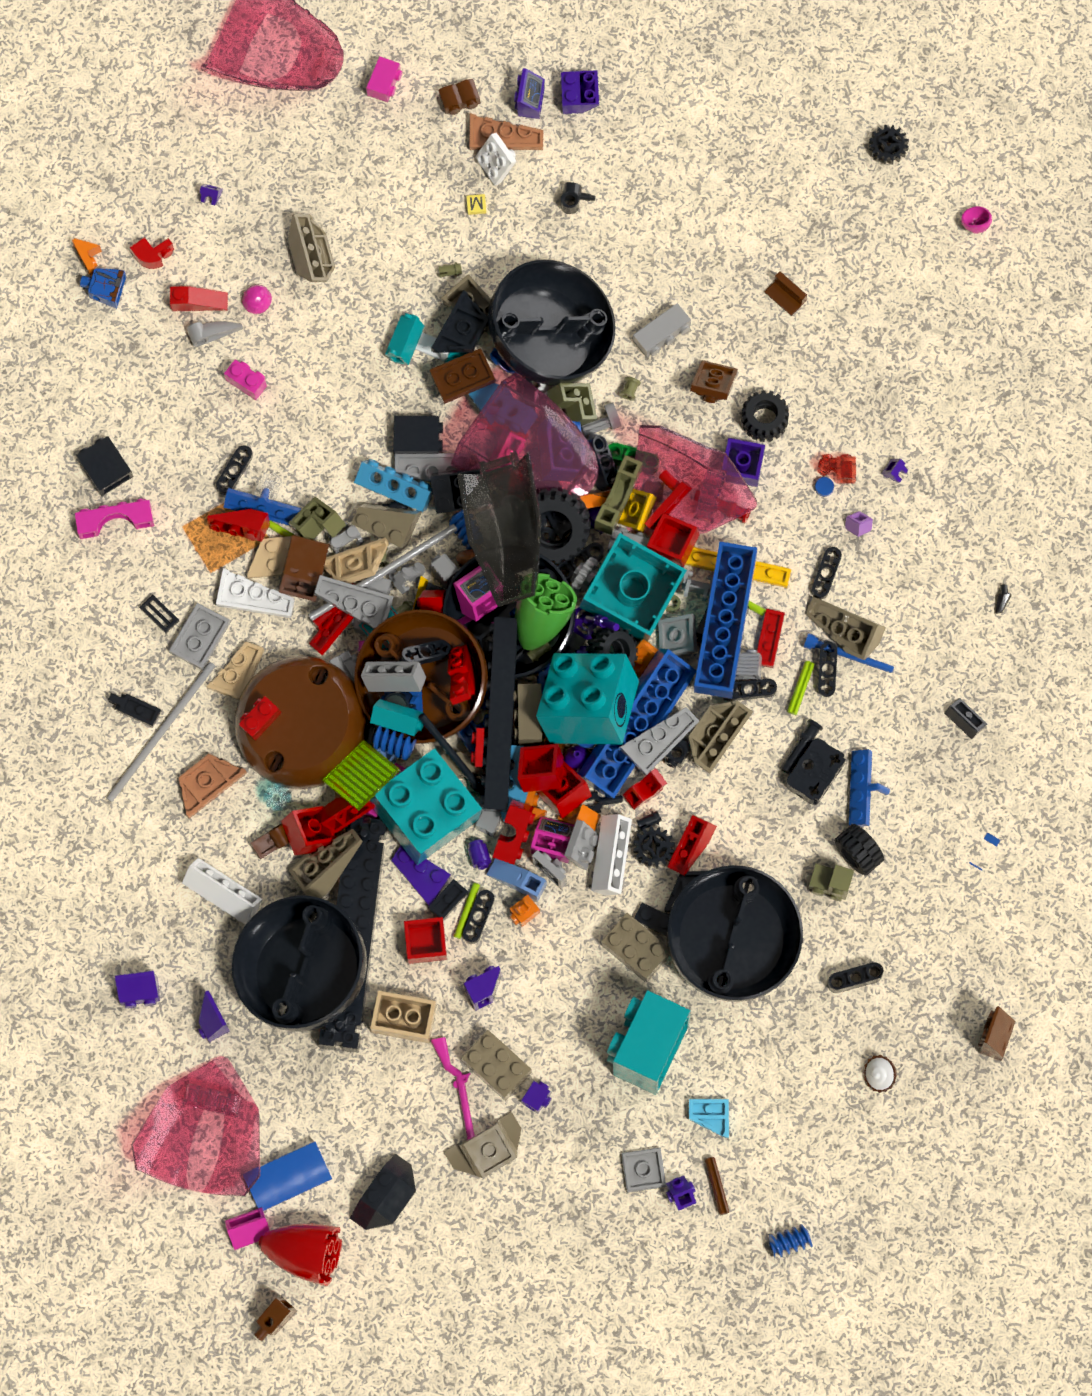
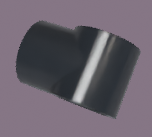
[561,182,596,214]

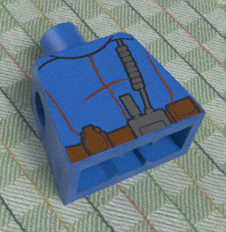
[80,268,127,309]

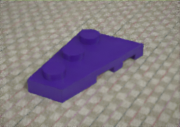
[391,846,451,906]

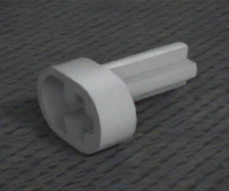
[582,402,622,436]

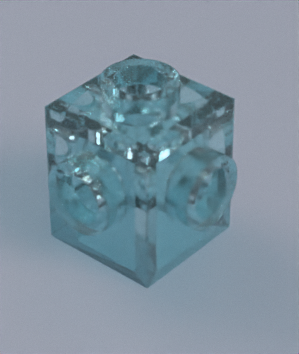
[263,783,292,811]

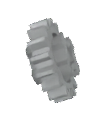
[570,557,599,596]

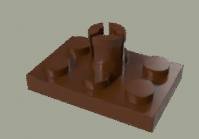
[429,348,496,404]
[690,360,738,403]

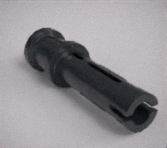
[780,719,823,775]

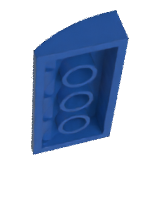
[243,1141,332,1211]

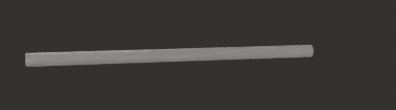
[308,524,457,621]
[106,662,216,802]

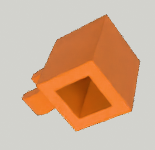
[509,895,540,927]

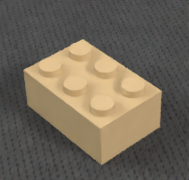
[370,990,437,1044]

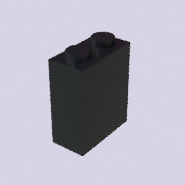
[393,416,443,457]
[76,436,134,496]

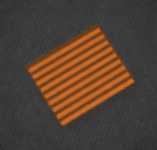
[183,503,269,573]

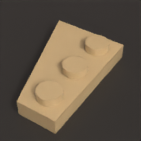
[206,642,265,700]

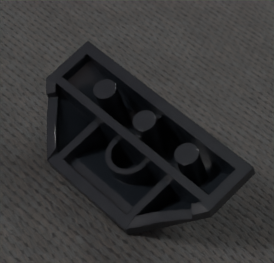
[349,1154,416,1230]

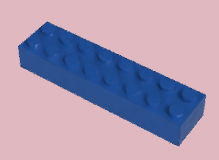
[694,542,758,699]
[577,648,697,799]

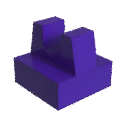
[200,184,223,206]
[881,458,908,483]

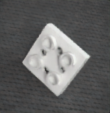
[475,133,516,185]

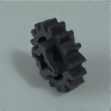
[869,125,909,165]
[633,826,675,869]

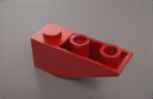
[207,509,270,542]

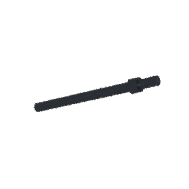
[418,713,485,796]

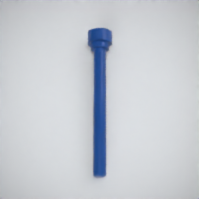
[804,633,894,673]

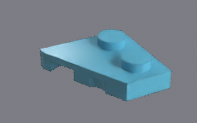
[689,1099,729,1138]

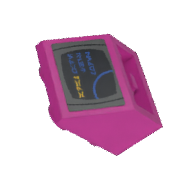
[454,564,505,621]
[530,817,575,863]

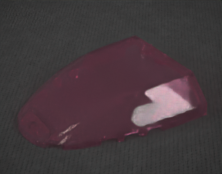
[201,0,344,91]
[451,373,599,501]

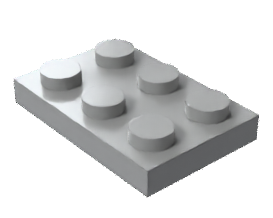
[169,603,231,670]

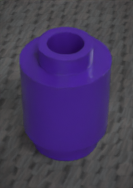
[468,840,492,870]

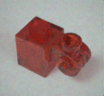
[817,454,856,484]

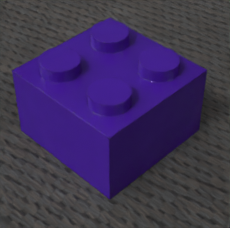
[721,438,765,487]

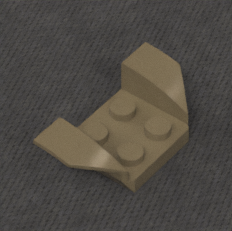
[444,1112,521,1178]

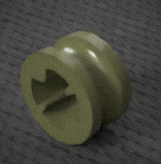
[665,595,681,613]

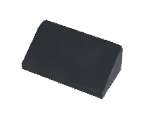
[944,698,987,739]

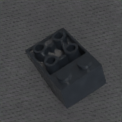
[430,468,493,514]

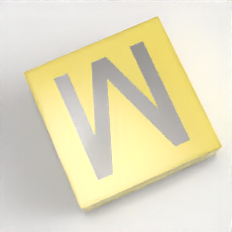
[467,194,486,215]

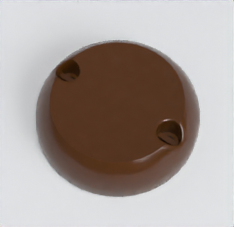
[354,610,488,744]
[234,656,368,789]

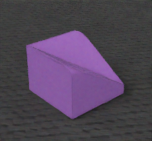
[845,511,873,537]

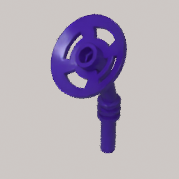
[573,607,619,640]

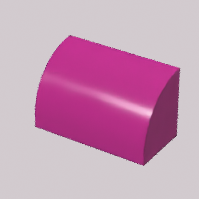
[225,1208,270,1250]

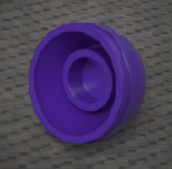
[563,745,590,773]

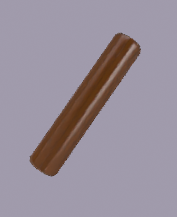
[705,1157,729,1215]

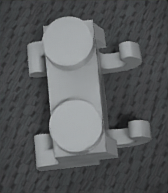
[327,522,364,554]
[389,562,425,594]
[682,569,714,602]

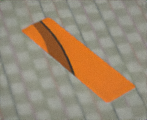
[580,491,610,508]

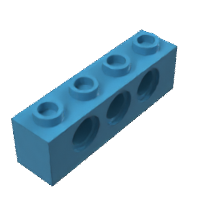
[354,459,433,512]

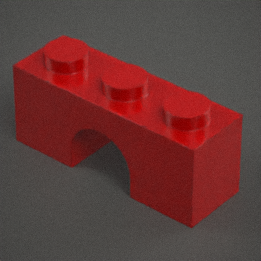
[492,799,536,865]

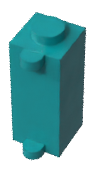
[385,313,425,365]
[370,699,424,736]

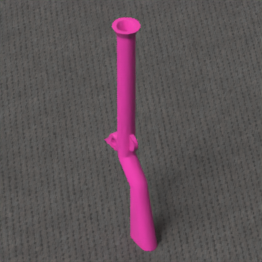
[430,1037,475,1141]

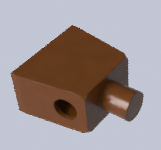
[253,1297,297,1341]

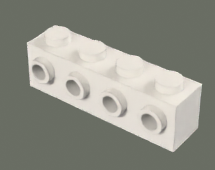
[591,814,632,896]
[182,858,262,925]

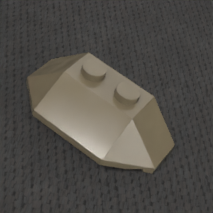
[288,214,335,282]
[688,700,753,774]

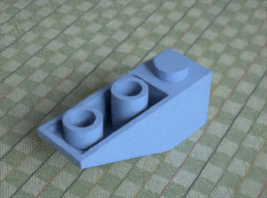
[486,858,547,902]

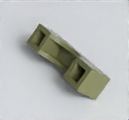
[594,455,643,536]

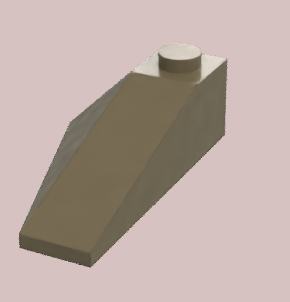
[806,597,886,660]
[288,829,363,899]

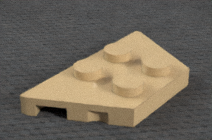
[247,535,300,579]
[324,537,389,584]

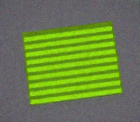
[322,740,400,811]

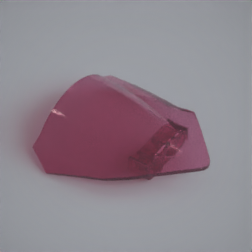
[626,425,757,536]
[131,1057,261,1197]

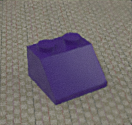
[115,971,160,1009]

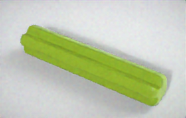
[787,661,814,715]

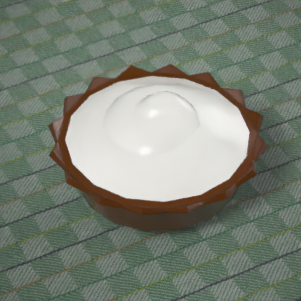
[863,1055,897,1093]

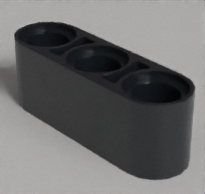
[583,435,617,491]
[558,543,604,582]
[828,962,884,993]

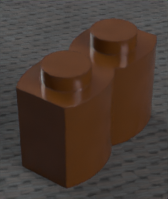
[438,79,481,115]

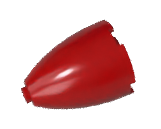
[258,1223,342,1286]

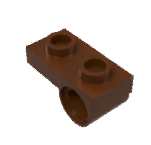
[250,823,289,860]

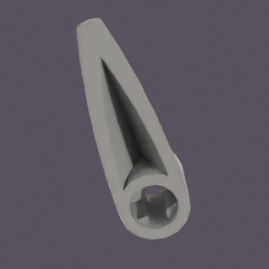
[187,321,243,347]

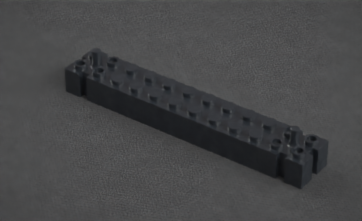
[319,818,387,1053]

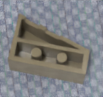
[351,504,422,548]

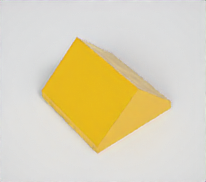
[618,489,656,533]

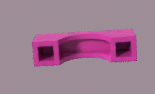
[75,499,155,539]

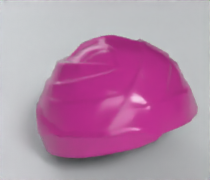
[961,206,992,234]
[242,285,272,314]

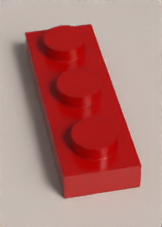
[309,608,354,655]
[757,609,785,668]

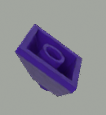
[198,990,230,1042]

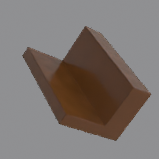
[764,271,807,316]

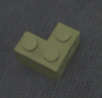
[547,383,597,426]
[289,496,346,540]
[808,864,854,901]

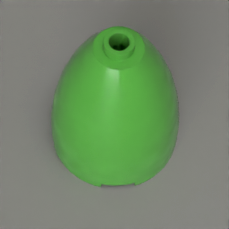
[515,573,577,650]

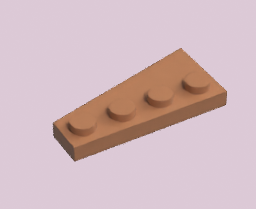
[470,113,544,150]

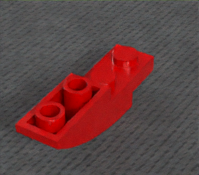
[448,645,475,705]

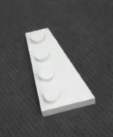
[216,568,295,618]

